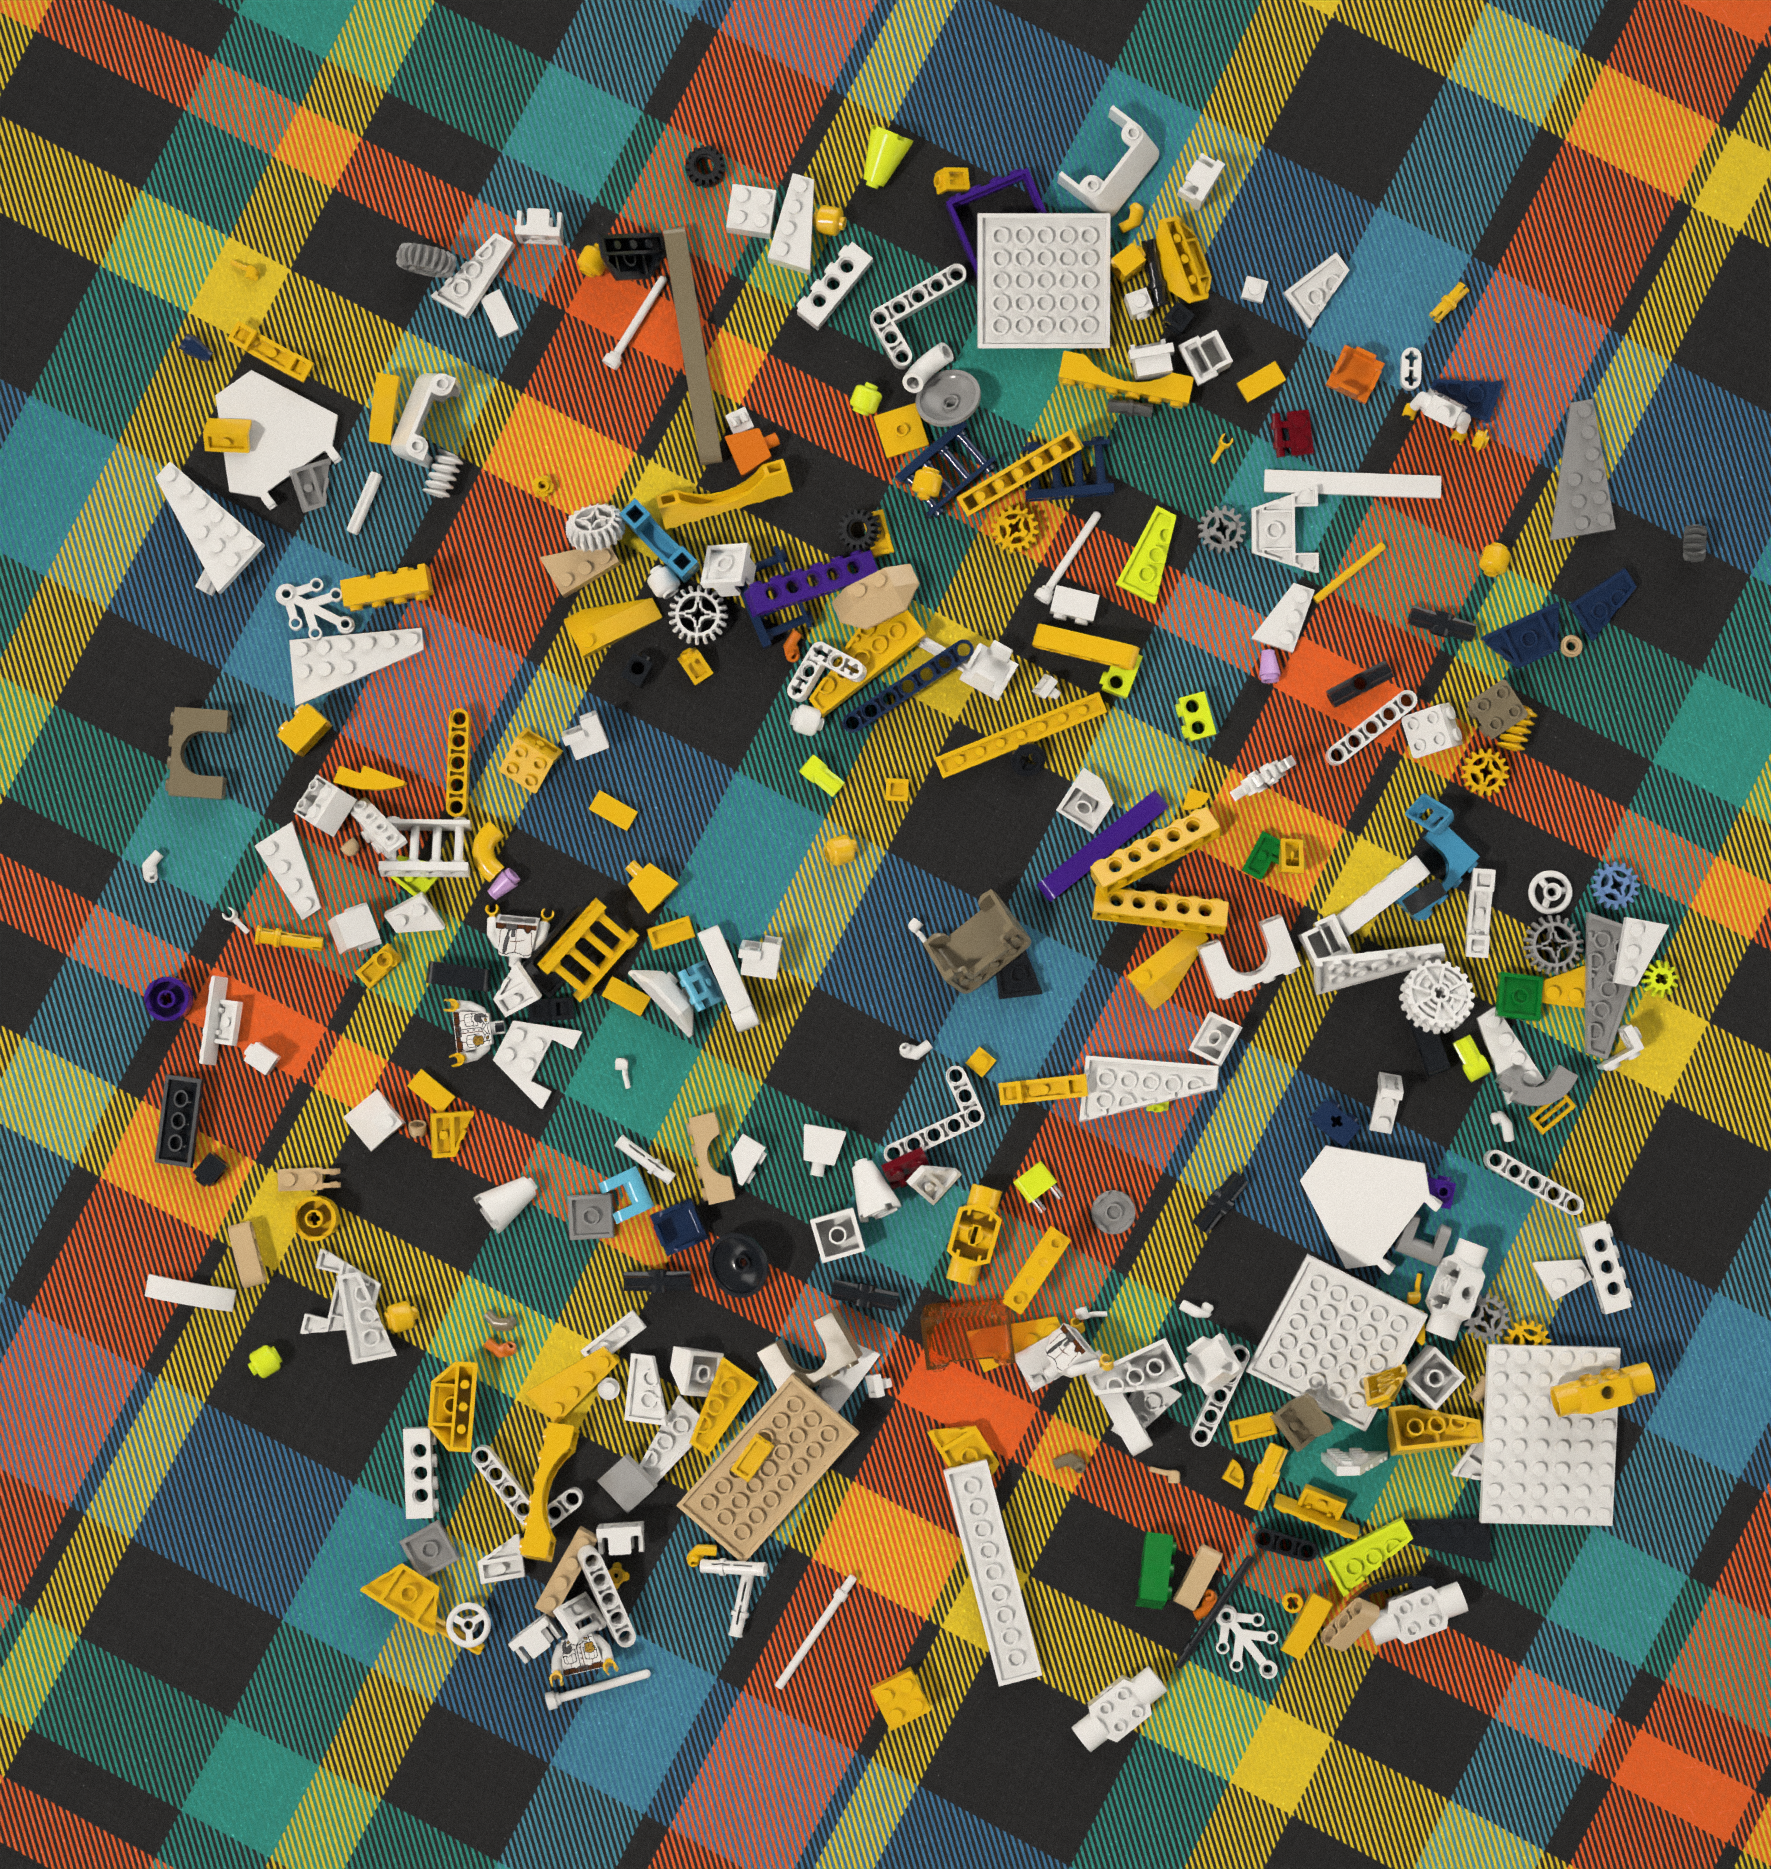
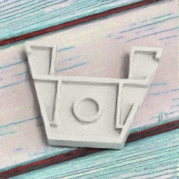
[1251,486,1319,573]
[493,1021,583,1109]
[300,1248,381,1334]

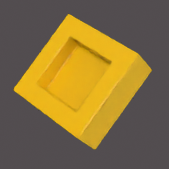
[885,778,909,802]
[965,1046,996,1077]

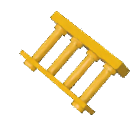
[537,898,639,1002]
[1001,1225,1071,1315]

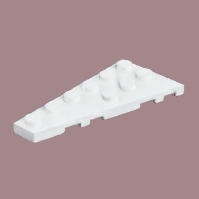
[155,462,265,595]
[1079,1055,1219,1122]
[1321,1448,1388,1476]

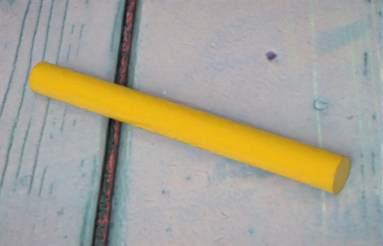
[1312,542,1386,604]

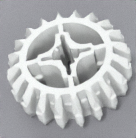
[566,503,625,553]
[668,585,728,645]

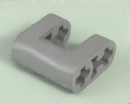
[1395,1213,1452,1267]

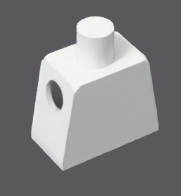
[804,1124,846,1177]

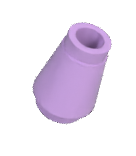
[1259,649,1281,683]
[487,868,520,900]

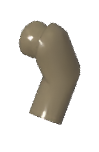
[483,1309,517,1331]
[1052,1453,1086,1473]

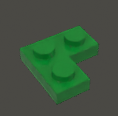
[1241,831,1280,881]

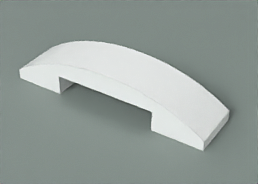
[1465,868,1496,958]
[145,1274,237,1312]

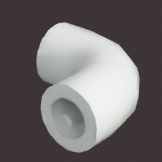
[902,342,954,393]

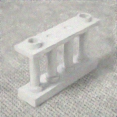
[378,816,472,877]

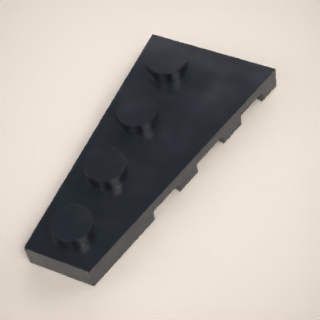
[996,909,1043,1000]
[1403,1518,1491,1563]

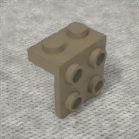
[1466,680,1528,740]
[1270,1393,1334,1452]

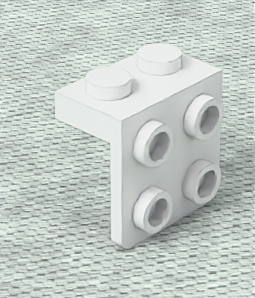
[1401,702,1462,758]
[1596,1025,1644,1071]

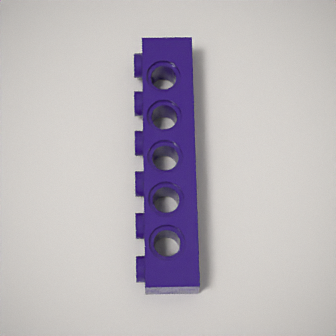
[744,549,878,618]

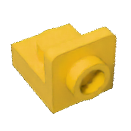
[934,167,970,194]
[677,647,713,685]

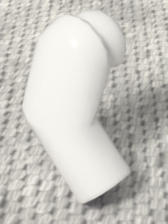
[142,850,164,883]
[1490,1111,1515,1142]
[1179,1300,1214,1318]

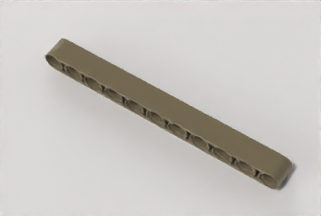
[663,226,723,466]

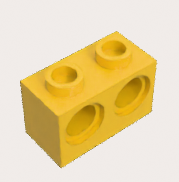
[1110,242,1146,285]

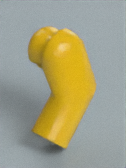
[1118,202,1144,234]

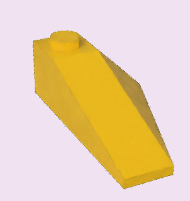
[564,598,663,659]

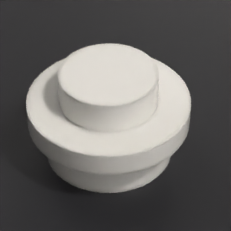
[598,1377,620,1400]

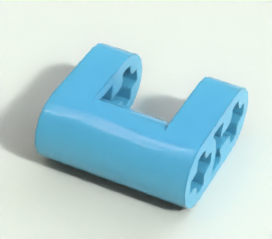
[598,1166,655,1224]

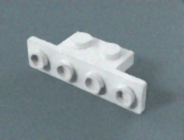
[349,797,408,859]
[199,976,243,1065]

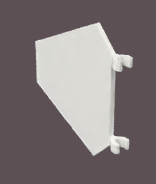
[215,370,343,511]
[1300,1145,1443,1275]

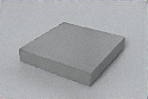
[567,1193,615,1240]
[598,1453,658,1514]
[399,1519,460,1578]

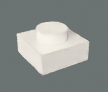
[1241,276,1268,304]

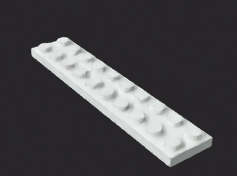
[943,1459,1042,1686]

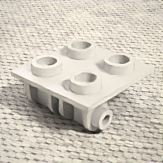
[1013,1335,1063,1392]

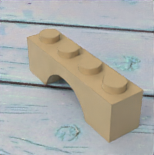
[686,1112,736,1205]
[535,1526,598,1618]

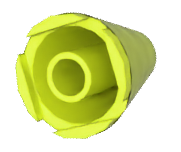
[863,124,913,189]

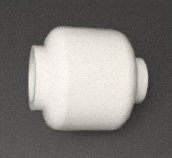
[647,565,680,599]
[790,704,824,736]

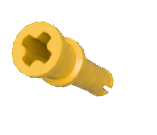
[255,925,324,952]

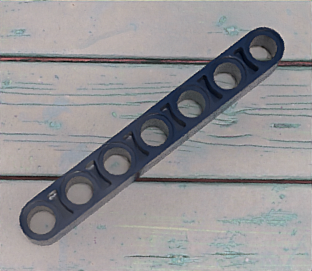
[842,640,974,733]

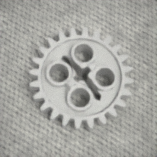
[1230,755,1297,801]

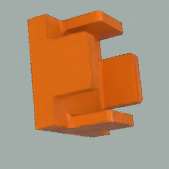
[1325,345,1385,404]

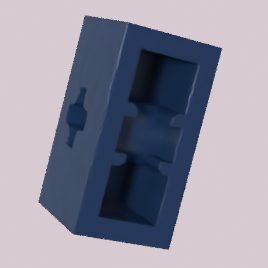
[1307,1098,1361,1148]

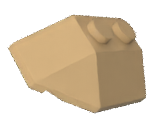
[832,564,920,630]

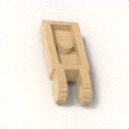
[278,1167,341,1191]

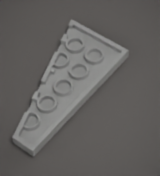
[1549,399,1616,541]
[1584,912,1632,1060]

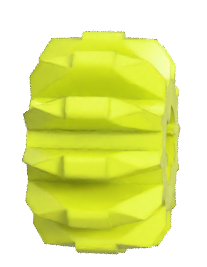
[1640,960,1679,998]

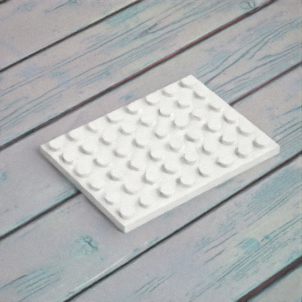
[1479,1344,1621,1526]

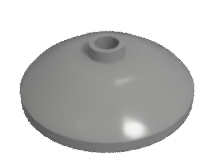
[916,370,981,427]

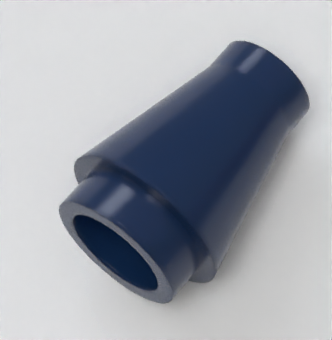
[179,333,214,363]

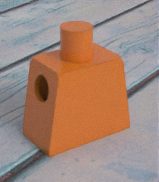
[725,428,780,478]

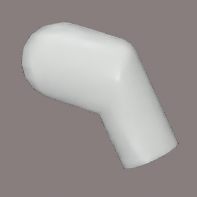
[899,1039,933,1060]

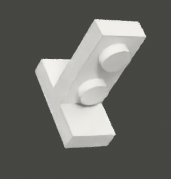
[1369,1072,1404,1134]

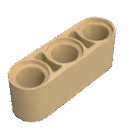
[228,1220,266,1289]
[1173,1543,1223,1611]
[1321,1598,1380,1652]

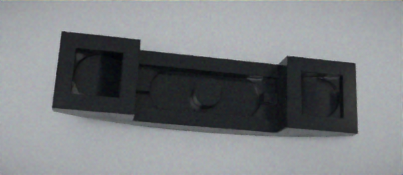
[1346,1573,1435,1606]

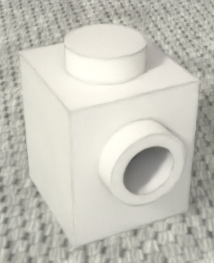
[1124,287,1153,320]
[244,1042,281,1075]

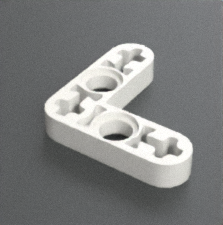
[787,642,867,702]

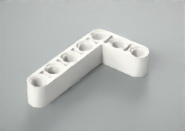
[870,264,966,370]
[697,924,760,1033]
[884,1066,985,1162]
[472,1445,584,1529]

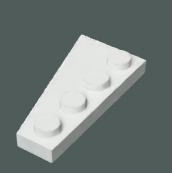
[431,233,515,319]

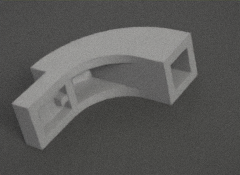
[1494,1065,1578,1107]

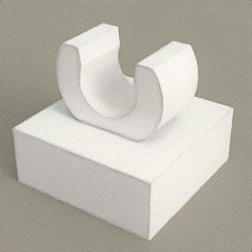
[725,407,754,434]
[1032,674,1061,700]
[865,1374,893,1398]

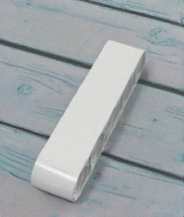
[1325,690,1417,766]
[1336,855,1430,937]
[1483,1150,1584,1215]
[1190,1344,1250,1447]
[1086,1349,1153,1456]
[577,1545,636,1647]

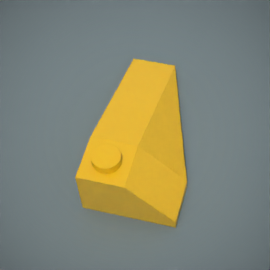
[1126,930,1209,1011]
[1363,1364,1408,1409]
[1387,1405,1484,1456]

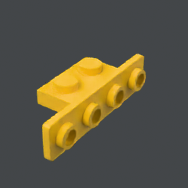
[1274,1483,1359,1540]

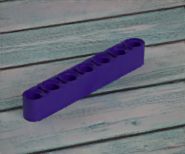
[1036,790,1169,902]

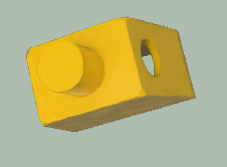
[625,860,679,914]

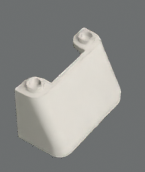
[391,373,462,469]

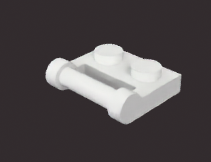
[553,1592,606,1644]

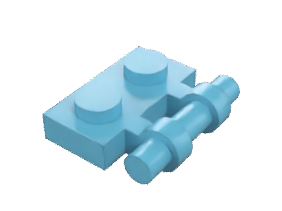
[678,959,725,1012]

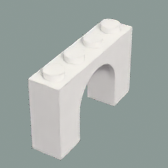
[1196,914,1301,1000]

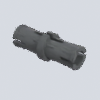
[1107,398,1153,418]

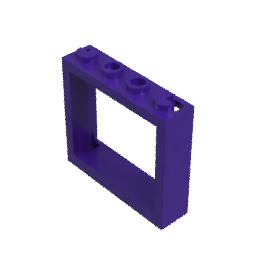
[946,168,1047,279]

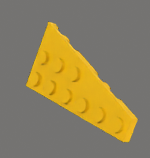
[809,609,928,718]

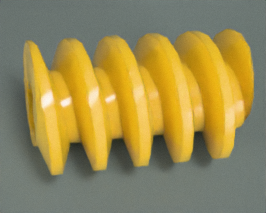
[1497,705,1538,752]

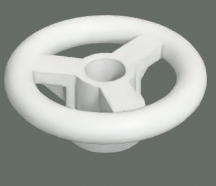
[1528,870,1572,915]
[446,1602,491,1648]

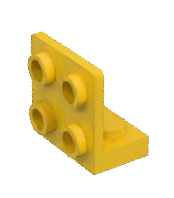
[499,728,563,793]

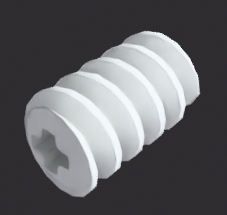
[422,449,463,498]

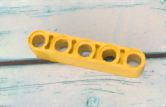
[1032,624,1140,670]
[446,708,471,817]

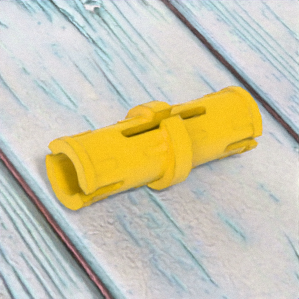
[1429,282,1469,323]

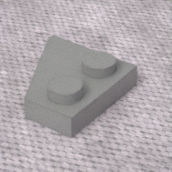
[289,458,331,513]

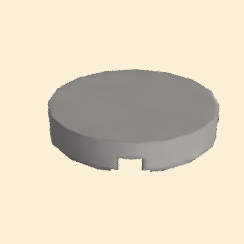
[1091,1190,1136,1234]

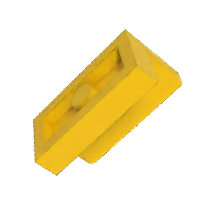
[203,418,252,453]

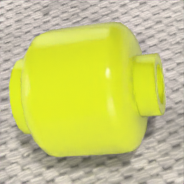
[850,382,882,416]
[247,1345,283,1378]

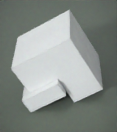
[1178,330,1233,386]
[1128,339,1174,382]
[562,710,609,760]
[328,902,382,955]
[1297,914,1353,967]
[738,935,783,980]

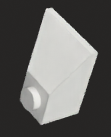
[1056,767,1113,834]
[343,1089,406,1152]
[670,1346,724,1397]

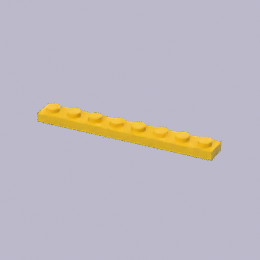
[935,692,1107,779]

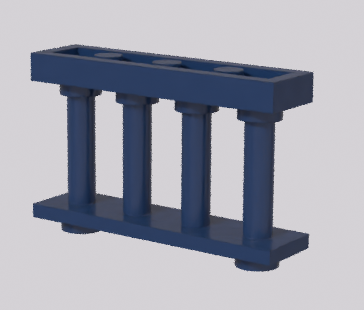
[895,421,997,519]
[1021,436,1114,503]
[738,545,815,649]

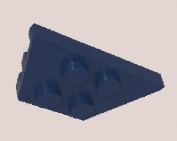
[1480,602,1560,669]

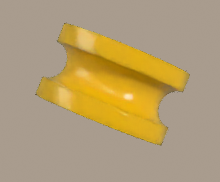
[1282,1592,1303,1613]

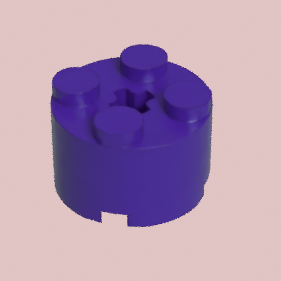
[144,977,193,1021]

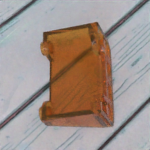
[920,1298,1016,1372]

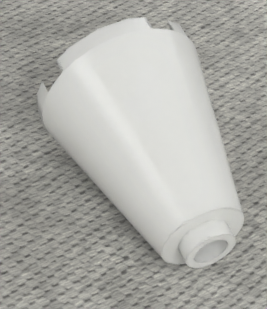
[852,1158,902,1223]
[474,1176,538,1234]

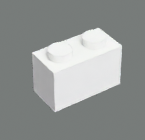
[1049,585,1100,626]

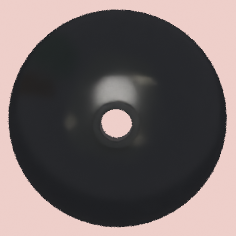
[708,1232,769,1298]

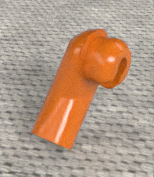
[783,629,803,663]
[483,1337,517,1358]
[1192,1589,1217,1621]

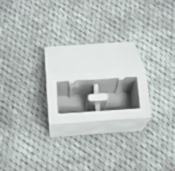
[293,774,357,837]

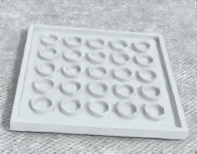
[977,213,1110,349]
[1246,1254,1428,1432]

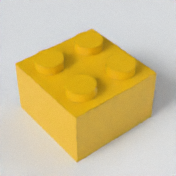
[277,703,333,757]
[871,1666,931,1731]

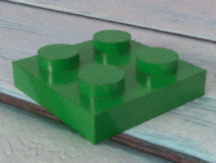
[1495,972,1544,1022]

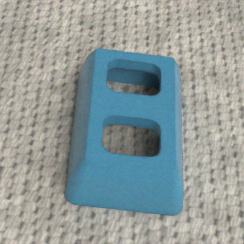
[1405,793,1454,835]

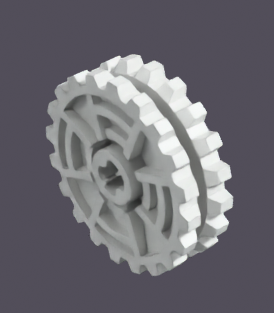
[1399,959,1475,1034]

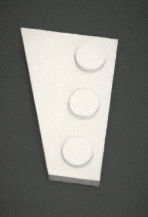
[1111,1386,1183,1436]

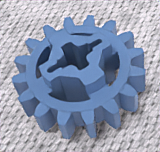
[1590,861,1640,910]

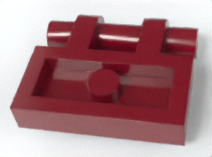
[1270,409,1314,458]
[881,1147,930,1190]

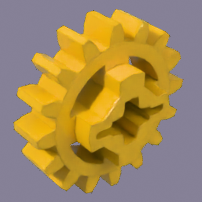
[991,505,1039,554]
[1460,748,1509,796]
[1502,1319,1552,1345]

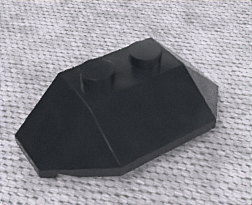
[597,232,667,281]

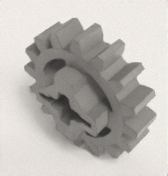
[1197,505,1246,554]
[1462,1293,1510,1342]

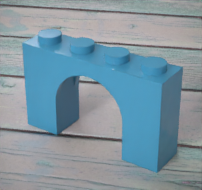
[619,499,700,584]
[1384,820,1480,922]

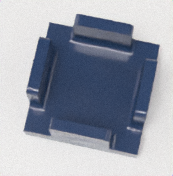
[650,1198,709,1256]

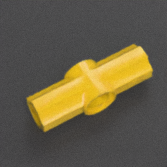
[1244,1442,1288,1512]

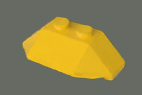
[1155,216,1212,303]
[428,1361,478,1453]

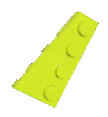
[1116,506,1176,605]
[1323,1517,1413,1597]

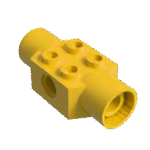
[946,1183,1002,1286]
[1550,1362,1655,1417]

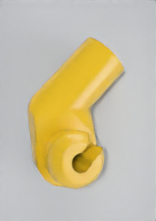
[686,1544,717,1567]

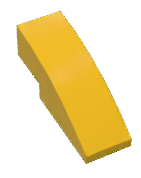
[369,372,401,445]
[333,765,407,791]
[1280,1591,1333,1660]

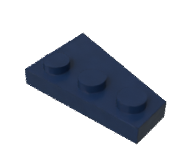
[1430,379,1504,424]
[1568,568,1637,642]

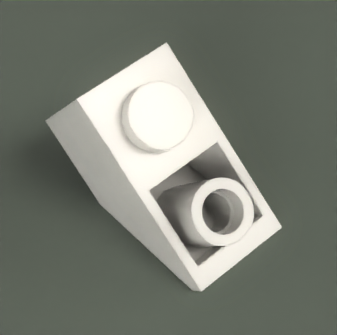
[731,1133,767,1186]

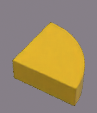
[1182,788,1210,810]
[1222,1458,1244,1490]

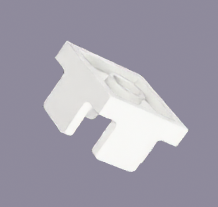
[1177,153,1225,211]
[515,208,564,246]
[700,543,756,597]
[959,640,1019,701]
[1183,1333,1244,1396]
[596,1521,645,1555]
[508,1613,563,1664]

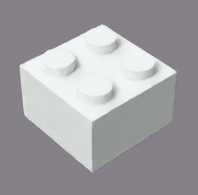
[726,184,777,239]
[810,1207,865,1263]
[1403,1345,1466,1410]

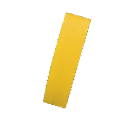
[227,321,314,383]
[998,1074,1089,1105]

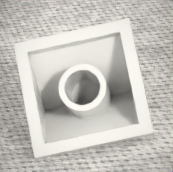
[1188,1011,1243,1067]

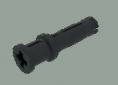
[1141,239,1171,308]

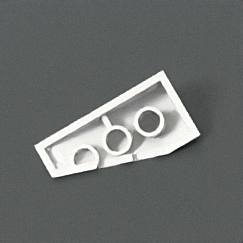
[1085,1338,1185,1396]

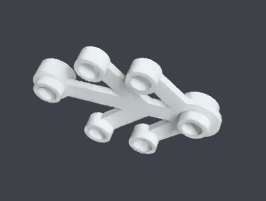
[276,578,355,641]
[1216,1605,1278,1679]

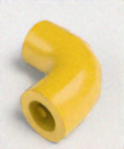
[472,821,505,883]

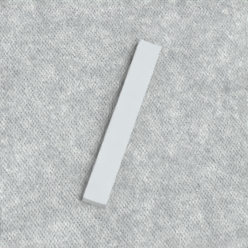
[1263,470,1442,499]

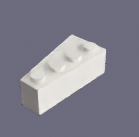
[767,173,814,275]

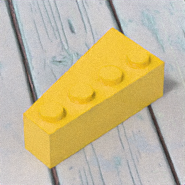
[340,563,434,612]

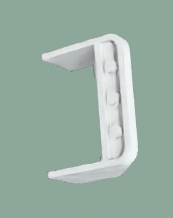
[1057,105,1159,218]

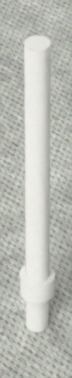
[775,1574,857,1690]

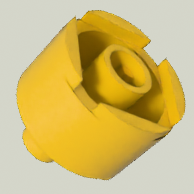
[291,1196,340,1241]

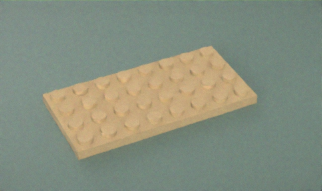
[676,1373,860,1561]

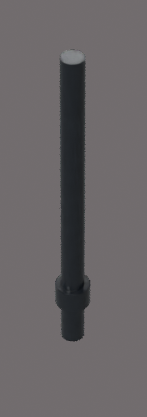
[1174,1555,1255,1669]

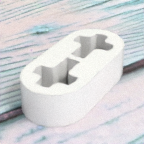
[1400,347,1422,391]

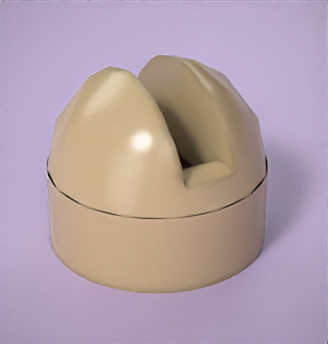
[340,837,359,856]
[408,1120,427,1139]

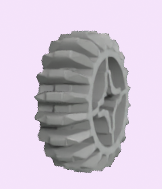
[396,242,456,278]
[1522,915,1583,975]

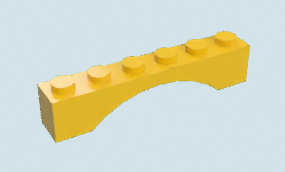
[1058,351,1194,409]
[656,459,793,529]
[519,1422,580,1562]

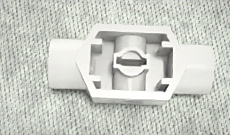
[1425,1238,1488,1341]
[1368,1581,1468,1646]
[1072,1666,1168,1752]

